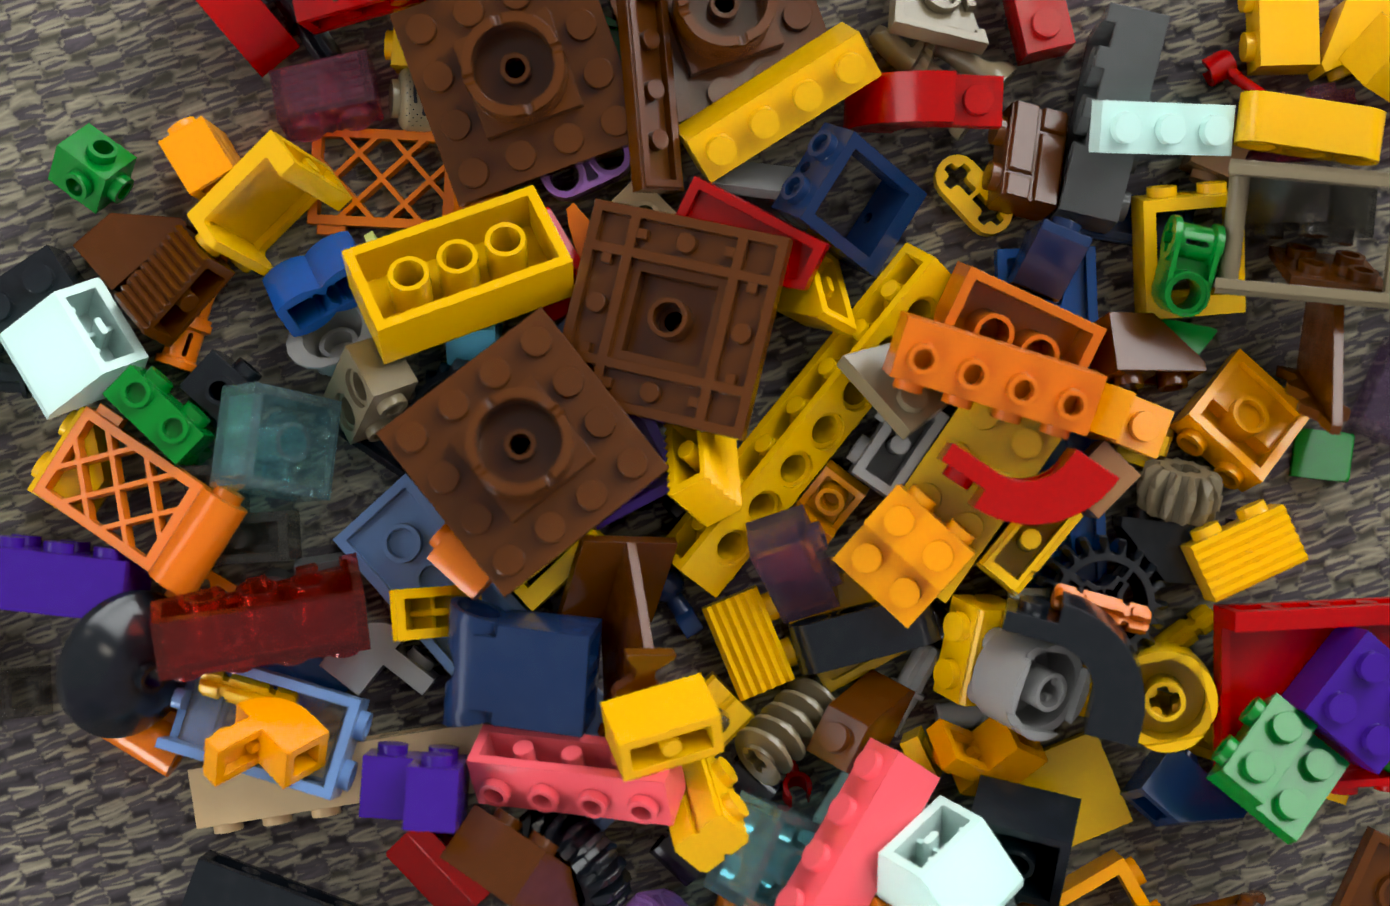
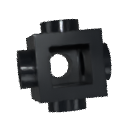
[179,349,268,428]

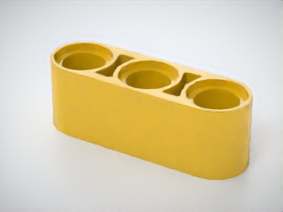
[1233,90,1386,166]

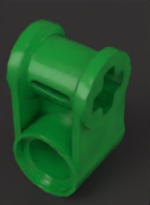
[1151,215,1226,317]

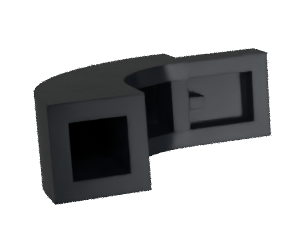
[1002,591,1145,748]

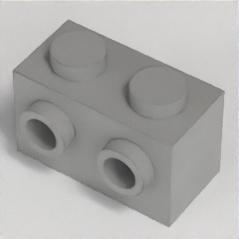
[846,411,949,498]

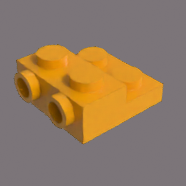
[1169,348,1310,492]
[832,484,977,629]

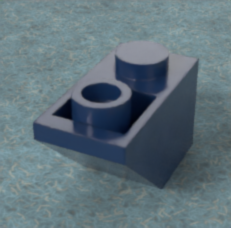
[1006,216,1093,304]
[1119,749,1247,827]

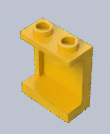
[186,129,352,276]

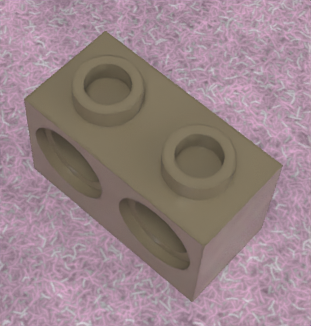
[323,337,418,445]

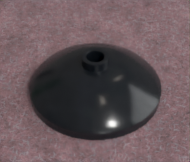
[56,590,198,739]

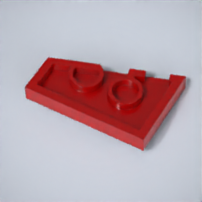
[675,176,830,290]

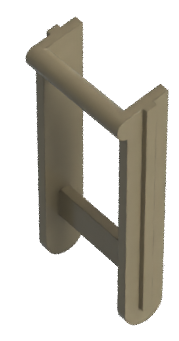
[1214,159,1390,309]

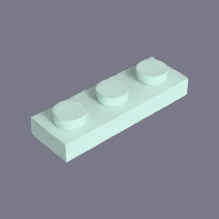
[1088,100,1236,156]

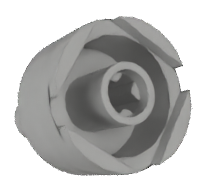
[967,627,1090,741]

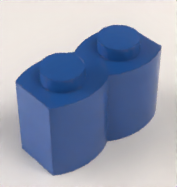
[262,231,358,337]

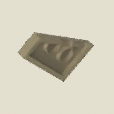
[888,0,989,55]
[836,343,950,440]

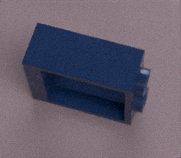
[771,122,927,278]

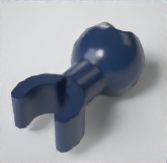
[659,566,704,639]

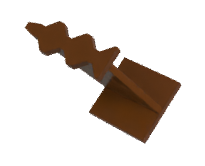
[1268,242,1383,435]
[557,535,678,737]

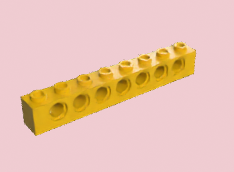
[666,242,951,598]

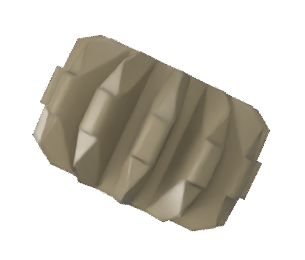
[1136,457,1224,527]

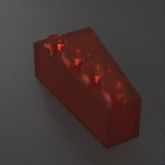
[150,552,371,682]

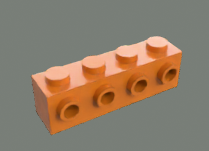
[882,310,1107,440]

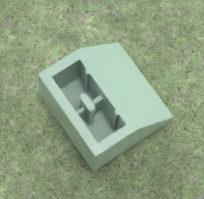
[0,276,149,420]
[877,795,1024,906]

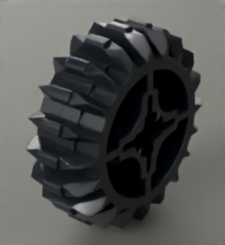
[1031,534,1169,666]
[518,809,632,906]

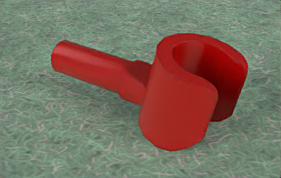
[1201,50,1266,91]
[782,760,812,807]

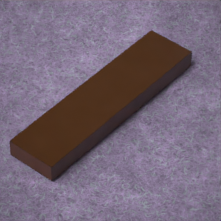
[616,0,684,194]

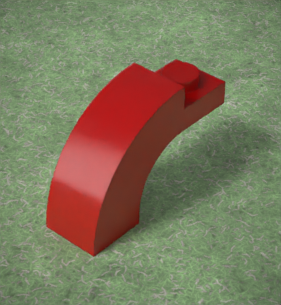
[196,0,300,78]
[843,70,1004,133]
[936,441,1120,525]

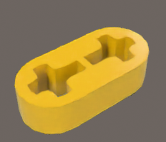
[933,154,1013,237]

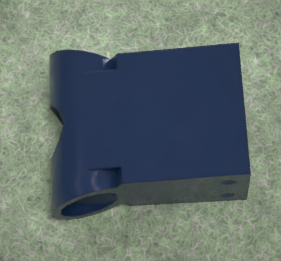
[443,597,603,737]

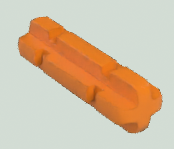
[1050,583,1152,635]

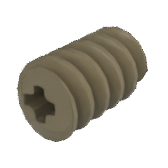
[734,677,836,786]

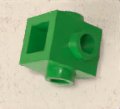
[48,123,137,214]

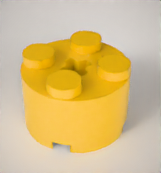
[1137,642,1218,753]

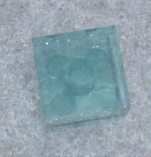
[210,382,342,502]
[702,790,822,906]

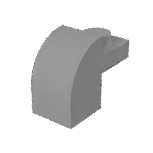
[319,619,441,696]

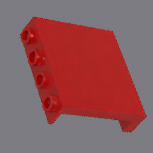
[1213,596,1390,795]

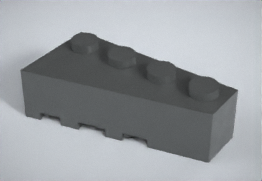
[1049,2,1170,234]

